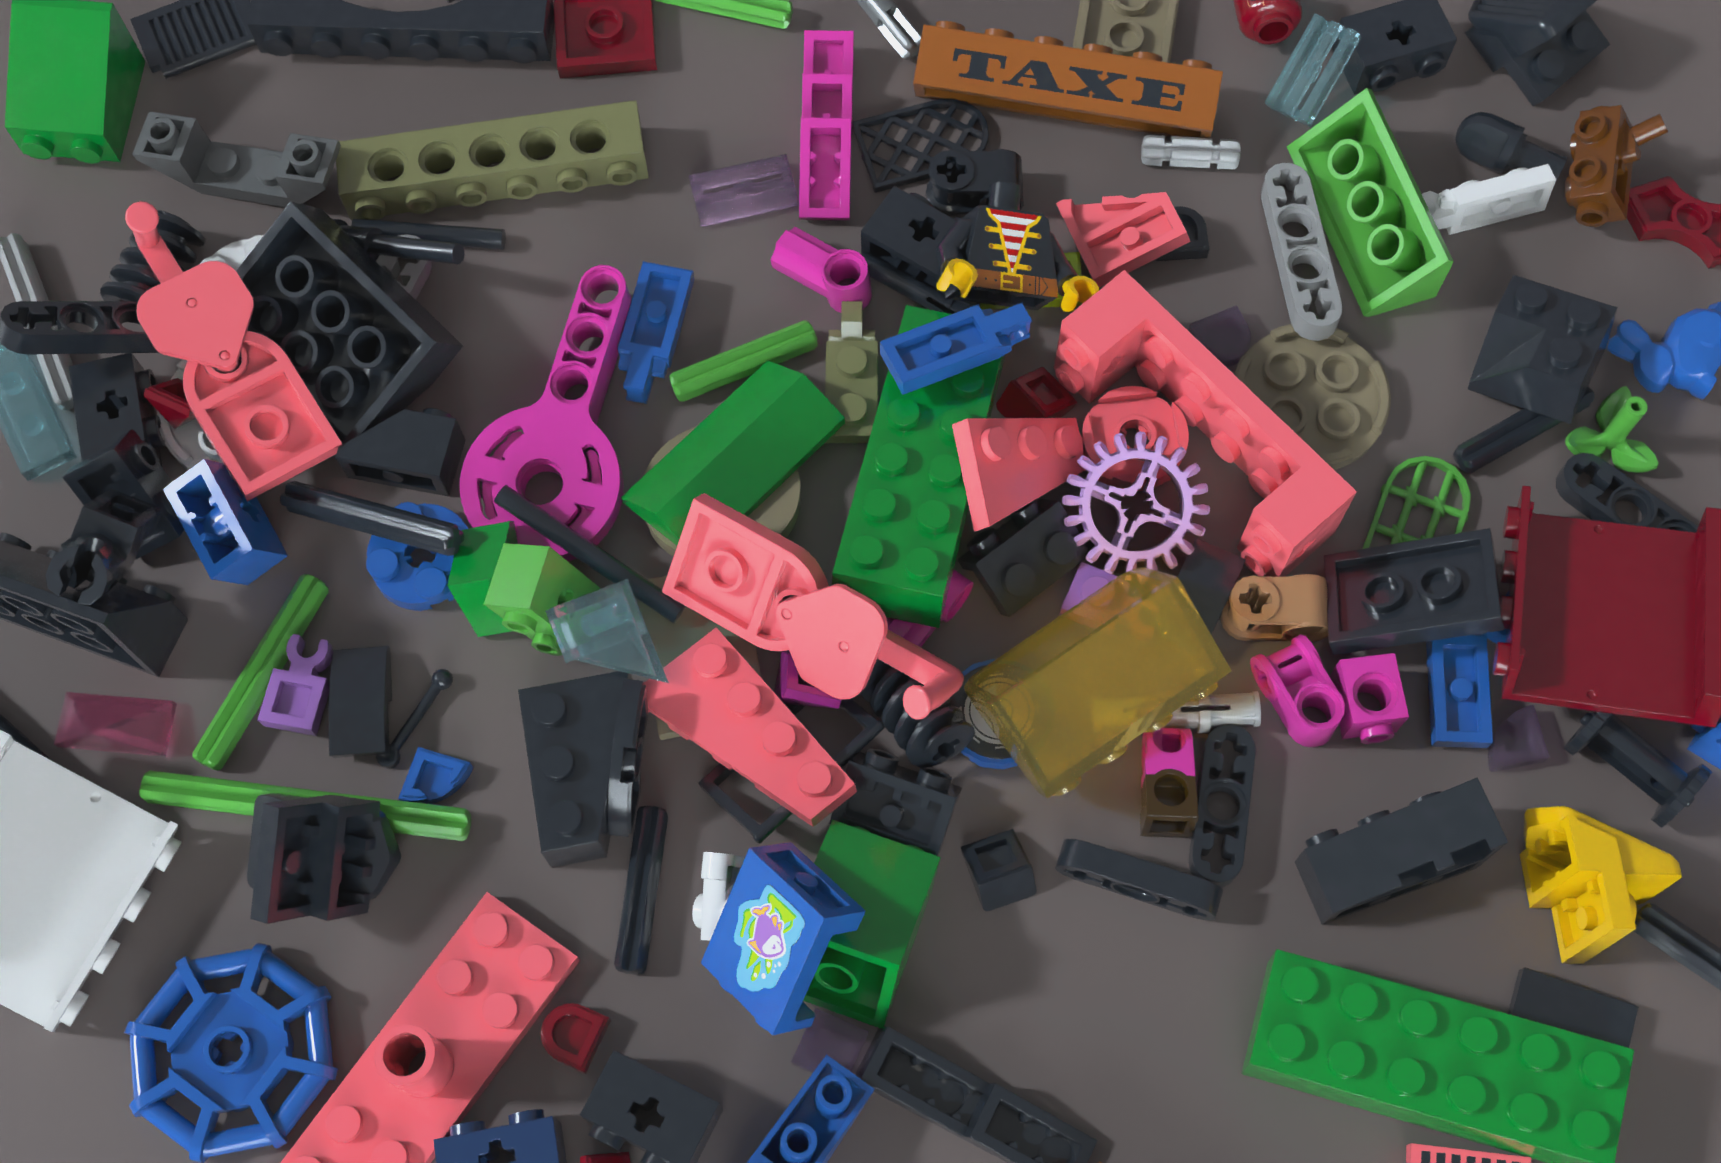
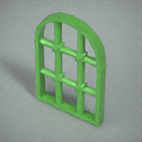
[1362,456,1471,549]

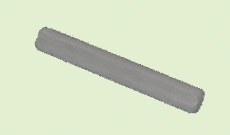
[0,233,74,410]

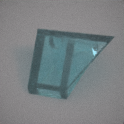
[545,579,669,683]

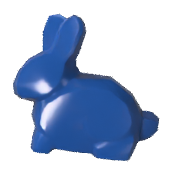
[1607,302,1721,400]

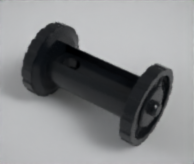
[1563,711,1712,828]

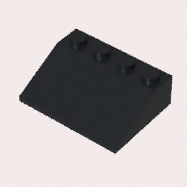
[236,201,463,460]
[0,532,188,677]

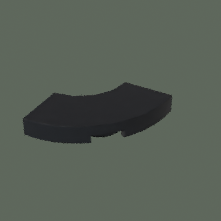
[608,679,648,837]

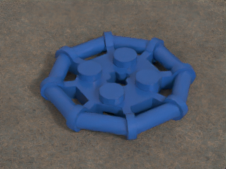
[124,943,338,1163]

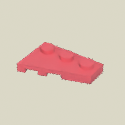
[952,418,1085,532]

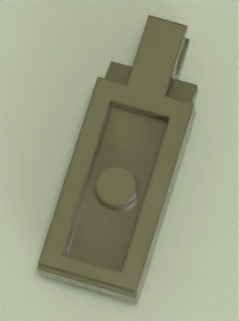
[825,301,878,443]

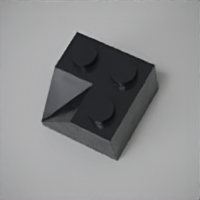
[1468,275,1618,424]

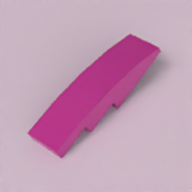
[799,30,854,220]

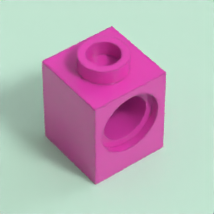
[1329,653,1409,744]

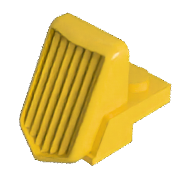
[1520,806,1682,964]

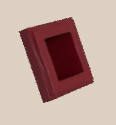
[996,366,1077,418]

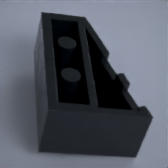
[518,669,633,868]
[1295,777,1508,925]

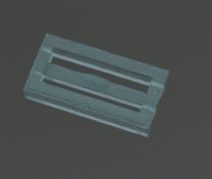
[1264,14,1362,127]

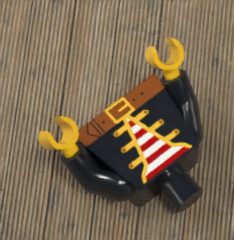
[935,182,1099,312]

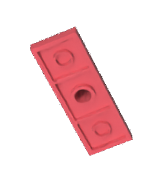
[281,892,581,1163]

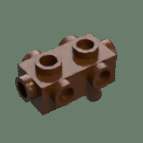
[1565,105,1668,227]

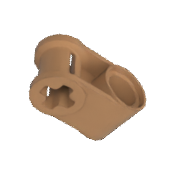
[1220,574,1329,642]

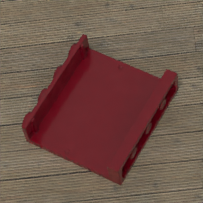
[1493,486,1721,728]

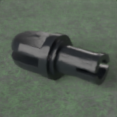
[1455,112,1568,183]

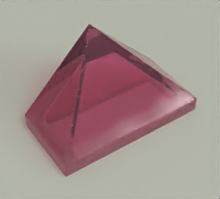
[54,692,177,756]

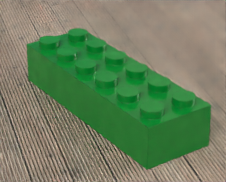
[832,305,1005,628]
[1242,949,1634,1163]

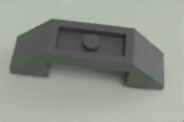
[132,111,341,207]

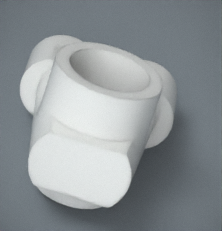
[692,852,745,941]

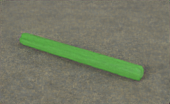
[139,770,472,841]

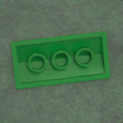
[621,361,845,546]

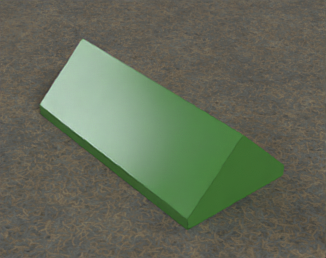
[1287,88,1454,317]

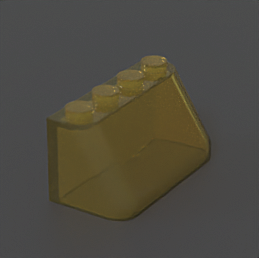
[964,567,1232,799]

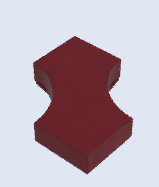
[1627,176,1721,269]

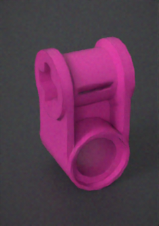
[1250,634,1345,748]

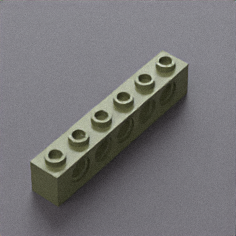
[336,100,649,220]

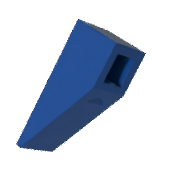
[747,1054,875,1163]

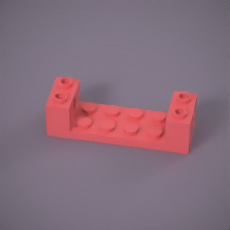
[1054,270,1357,577]

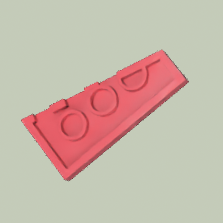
[644,627,857,827]

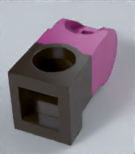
[1140,727,1199,838]

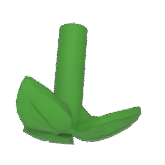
[1565,386,1658,473]

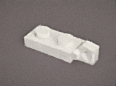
[1422,164,1556,235]

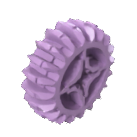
[1062,431,1210,578]

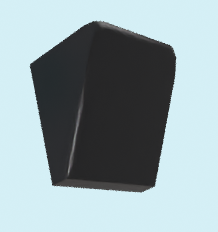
[961,829,1037,911]

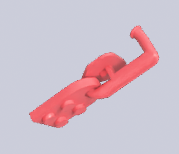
[125,201,342,502]
[662,493,964,720]

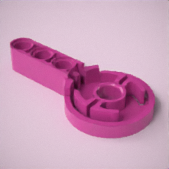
[460,265,632,562]

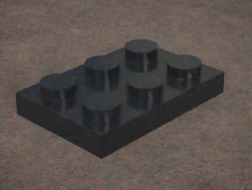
[1324,528,1504,655]

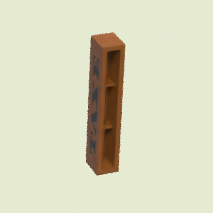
[913,21,1223,138]

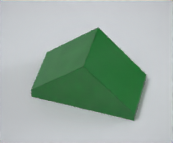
[447,521,518,637]

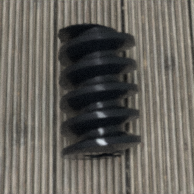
[100,210,206,301]
[860,659,976,768]

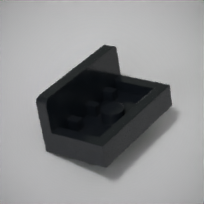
[958,499,1090,617]

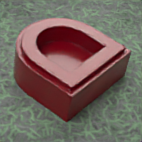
[541,1003,611,1074]

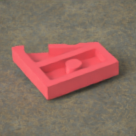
[1056,192,1191,288]

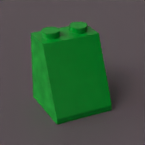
[5,0,146,164]
[803,820,941,1028]

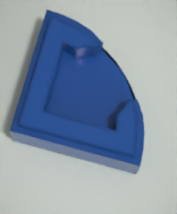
[398,747,474,804]

